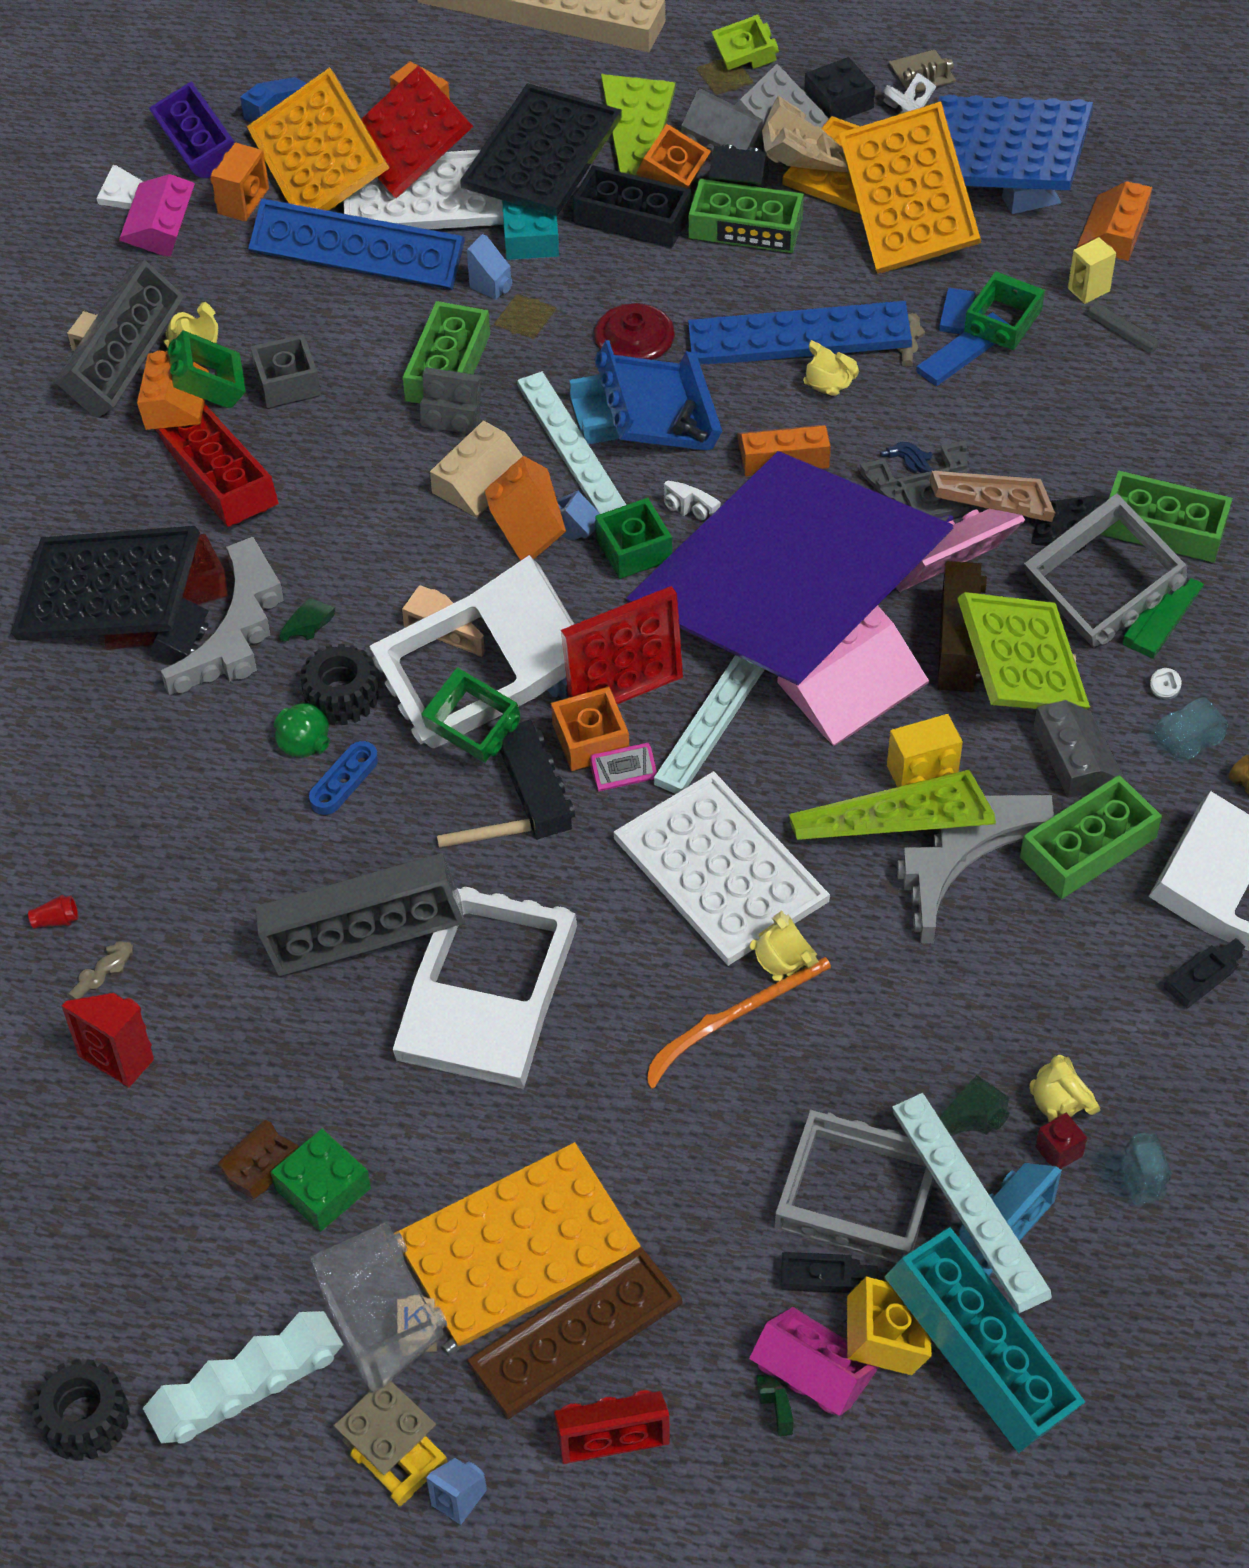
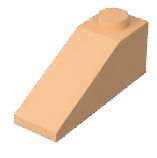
[402,585,485,657]

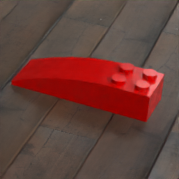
[155,403,279,527]

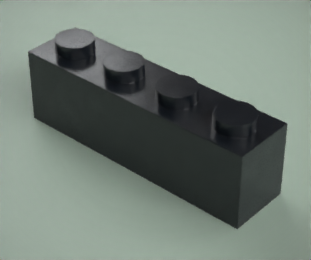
[499,719,575,840]

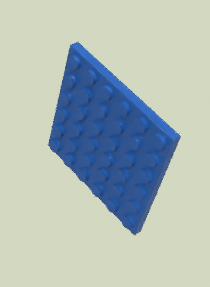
[938,95,1093,191]

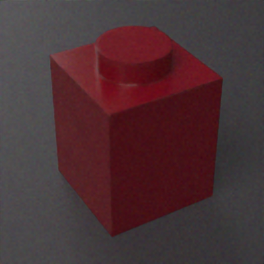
[1035,1112,1087,1169]

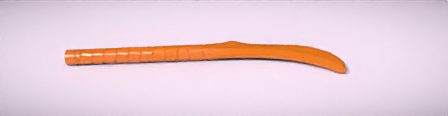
[647,957,831,1089]

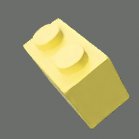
[1068,238,1116,304]

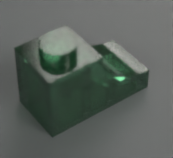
[939,1075,1010,1137]

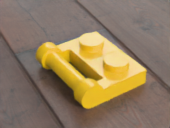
[350,1436,447,1506]

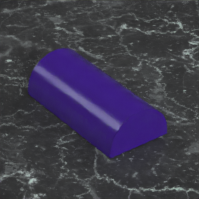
[149,81,235,178]

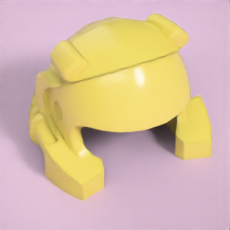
[163,302,218,348]
[803,340,859,396]
[750,910,819,981]
[1029,1055,1100,1122]

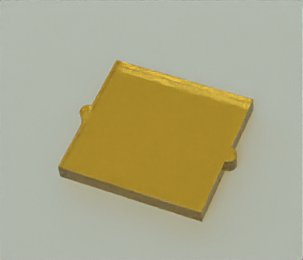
[697,59,753,95]
[494,293,556,339]

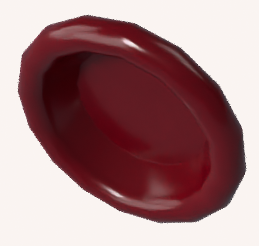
[594,303,675,360]

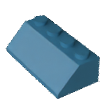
[958,1163,1062,1276]

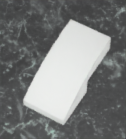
[664,481,721,521]

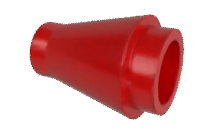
[28,894,78,929]

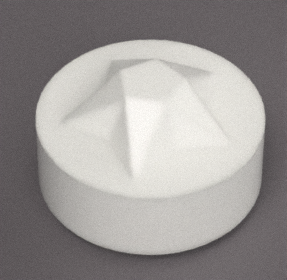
[1150,668,1181,699]

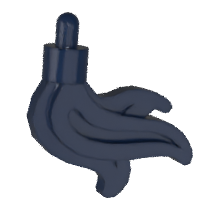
[880,442,934,473]

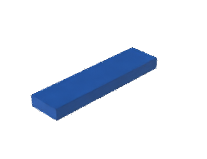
[916,312,1012,387]

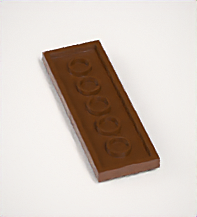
[468,1246,682,1420]

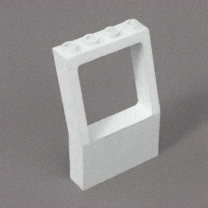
[370,555,574,749]
[1149,791,1249,951]
[393,887,577,1089]

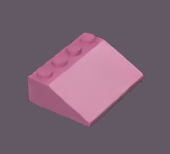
[896,509,1025,592]
[777,605,929,746]

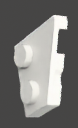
[97,165,143,209]

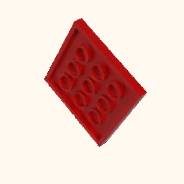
[361,65,473,198]
[561,586,683,704]

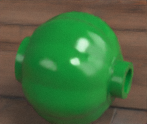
[274,703,330,758]

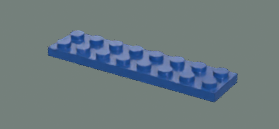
[248,198,465,290]
[688,301,912,364]

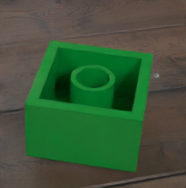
[595,498,672,579]
[271,1129,371,1232]

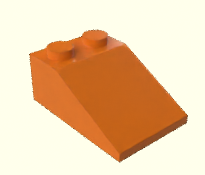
[484,456,566,561]

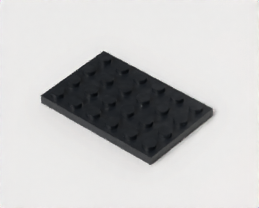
[460,83,622,216]
[11,526,200,640]

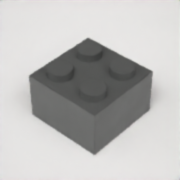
[250,334,321,408]

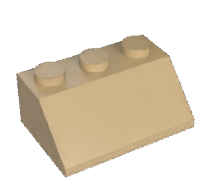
[430,421,523,518]

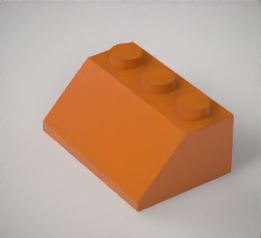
[1077,181,1152,261]
[137,351,209,430]
[737,425,831,476]

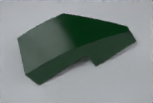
[280,598,335,641]
[756,1374,794,1437]

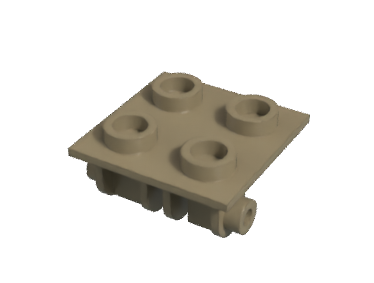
[889,49,956,93]
[334,1377,437,1475]

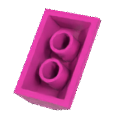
[119,174,195,257]
[749,1307,879,1416]

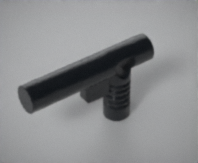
[672,400,708,443]

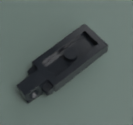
[1164,938,1245,1009]
[780,1252,878,1293]

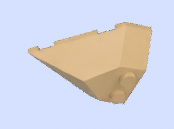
[762,96,850,173]

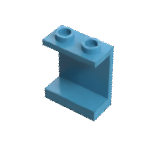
[569,375,620,444]

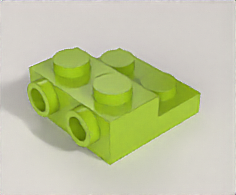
[712,14,779,70]

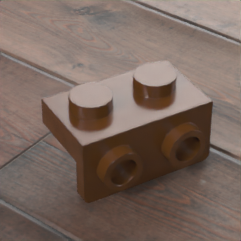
[218,1120,299,1200]

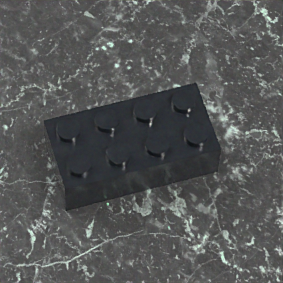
[573,165,691,248]

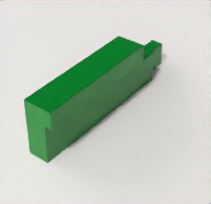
[1123,578,1204,659]

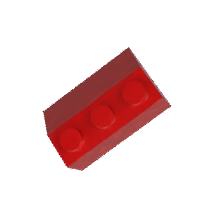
[62,993,154,1088]
[554,1390,670,1464]

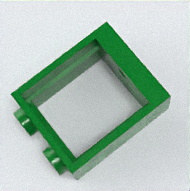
[964,271,1045,350]
[168,330,246,408]
[421,667,520,763]

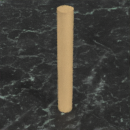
[437,819,531,848]

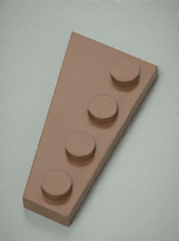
[929,471,1055,522]

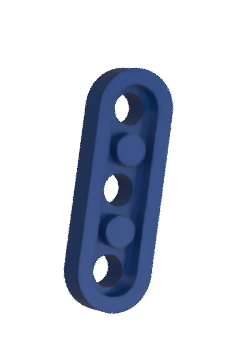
[309,741,378,815]

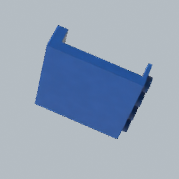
[595,340,722,450]

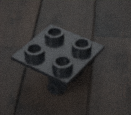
[1031,495,1097,553]

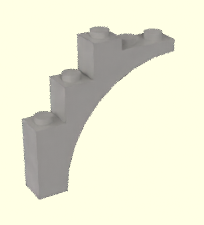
[161,537,284,696]
[897,795,1054,943]

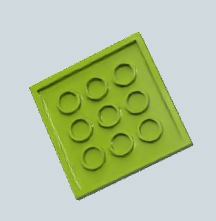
[957,592,1090,709]

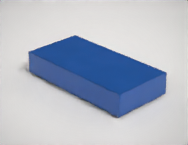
[939,288,975,334]

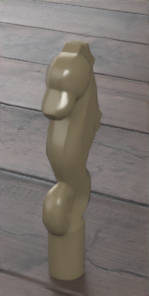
[897,313,925,366]
[67,941,134,1000]

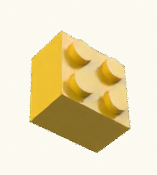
[887,714,963,787]
[847,1276,932,1376]

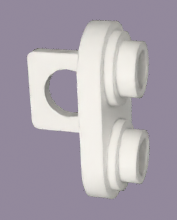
[883,73,936,114]

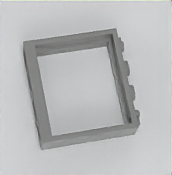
[1024,493,1187,648]
[775,1110,934,1263]

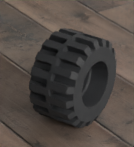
[300,644,379,725]
[32,1359,130,1461]

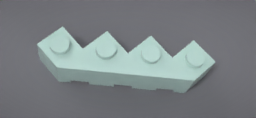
[143,1311,344,1443]

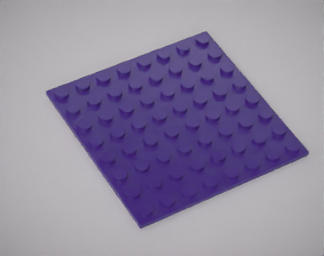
[626,451,954,685]

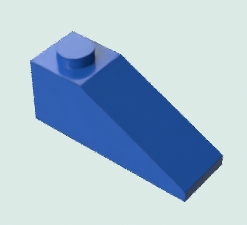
[240,77,307,123]

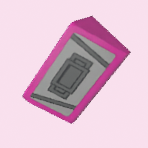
[590,743,657,792]

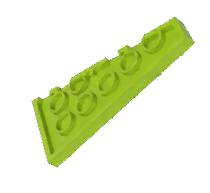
[601,74,676,175]
[789,769,996,840]

